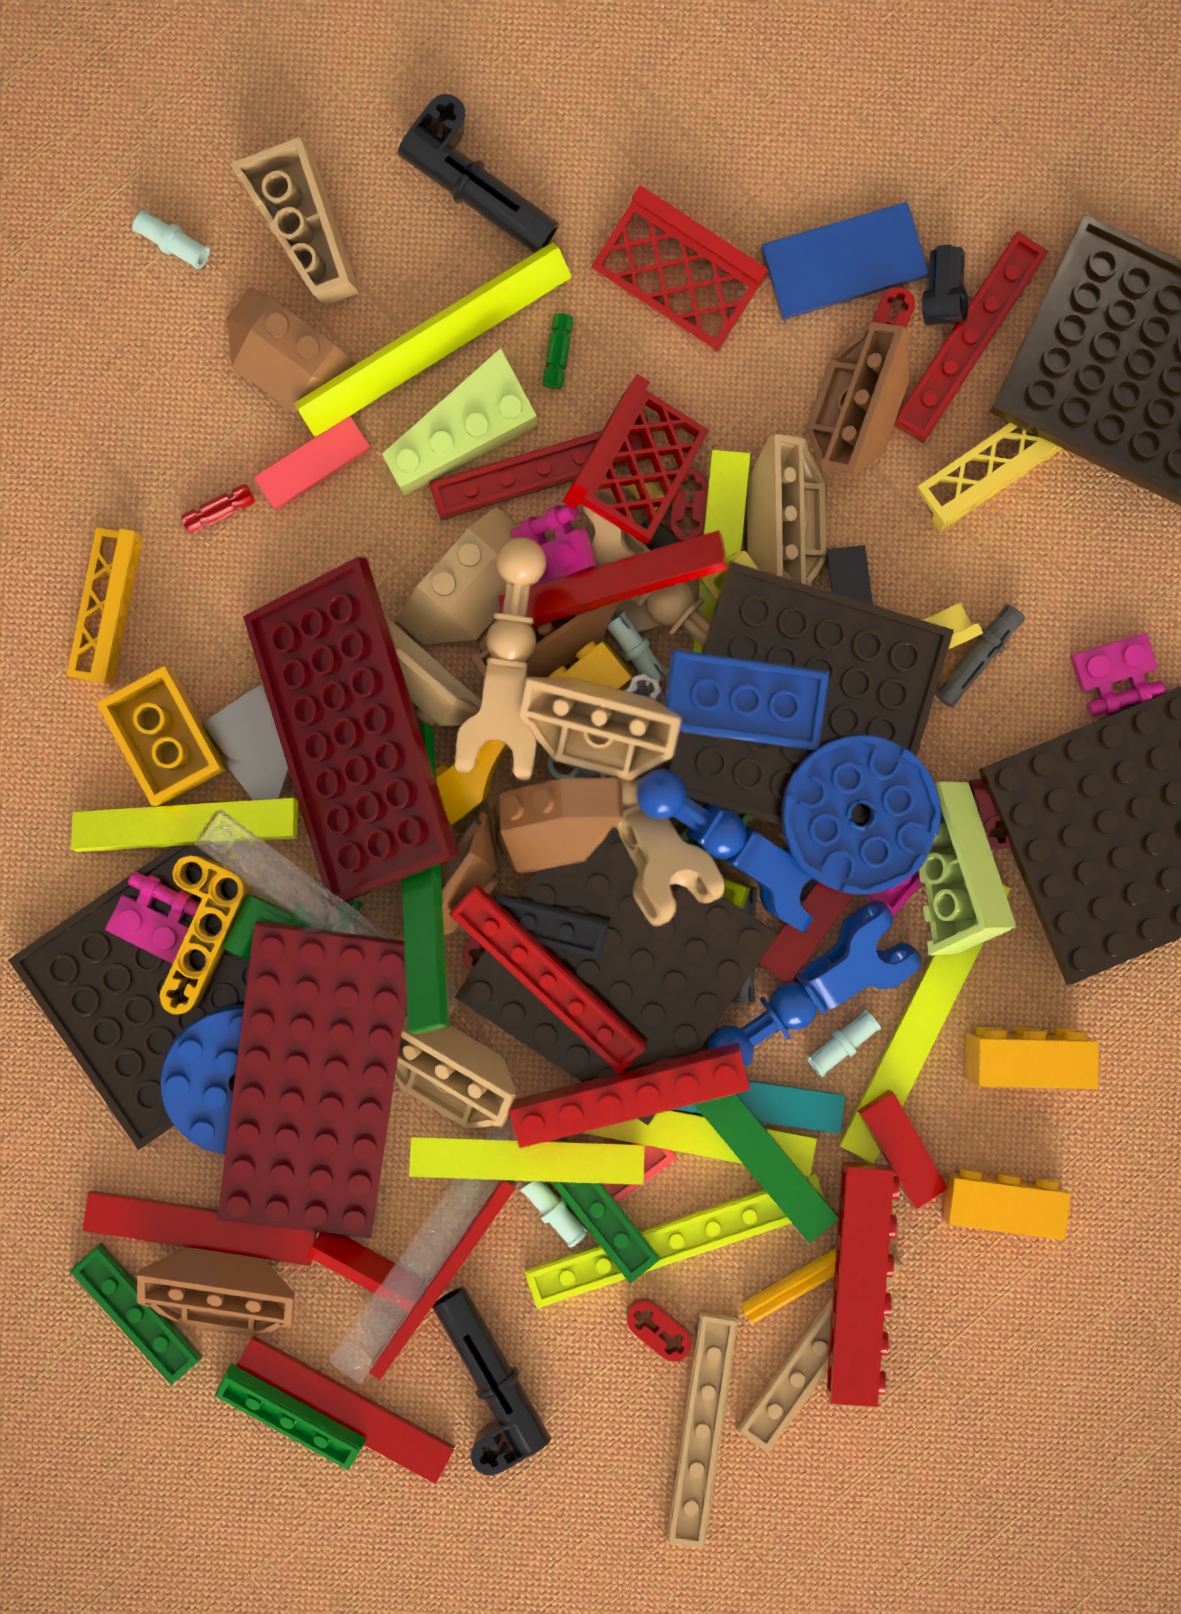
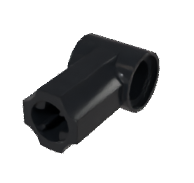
[922,244,968,326]

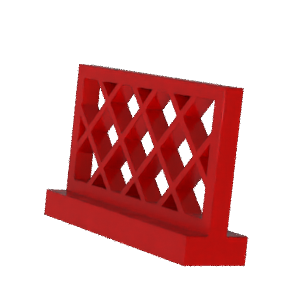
[591,185,769,351]
[562,374,709,545]

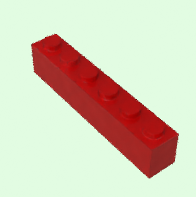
[509,1042,750,1148]
[826,1161,900,1407]

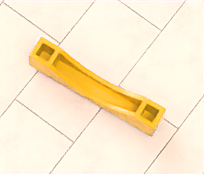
[435,641,634,825]

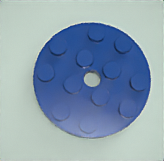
[781,735,941,894]
[161,1005,244,1155]

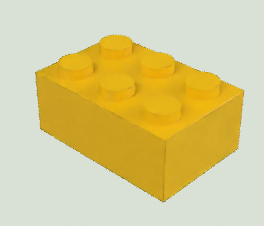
[96,666,228,806]
[964,1025,1099,1089]

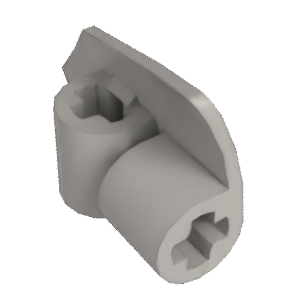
[203,684,289,800]

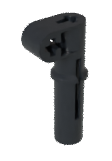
[397,94,559,253]
[432,1286,552,1476]

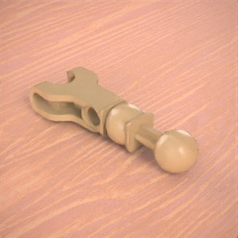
[551,489,710,646]
[455,537,546,781]
[598,772,724,926]

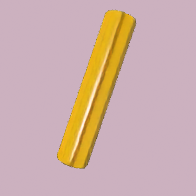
[741,1249,836,1323]

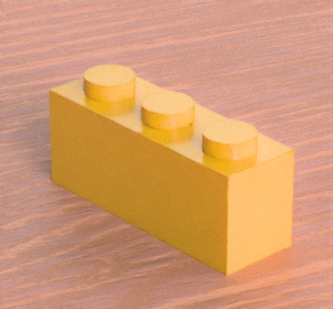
[942,1168,1071,1240]

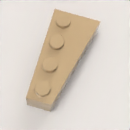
[230,136,360,306]

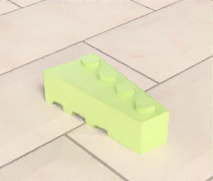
[382,348,538,496]
[919,781,1016,955]

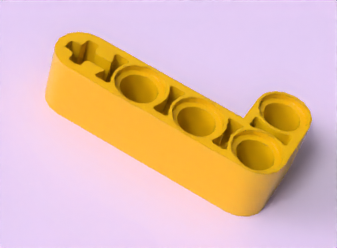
[160,856,250,1015]

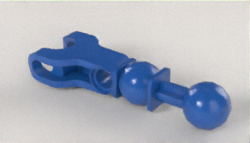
[636,769,814,933]
[706,901,921,1067]

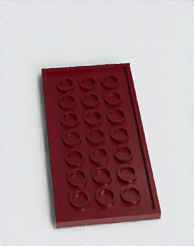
[243,557,459,906]
[217,920,407,1238]

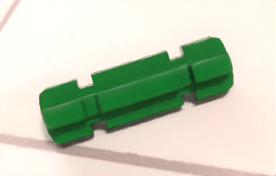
[543,313,573,389]

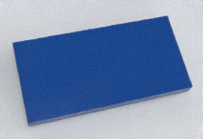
[761,202,929,320]
[664,649,830,750]

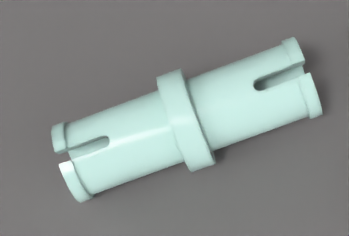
[132,210,210,269]
[607,610,668,682]
[806,1010,881,1077]
[519,1181,588,1248]

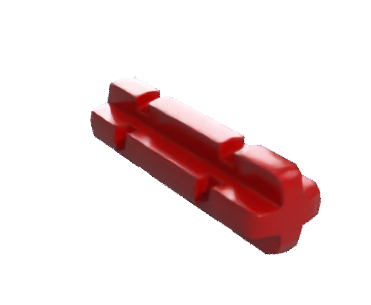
[181,484,255,534]

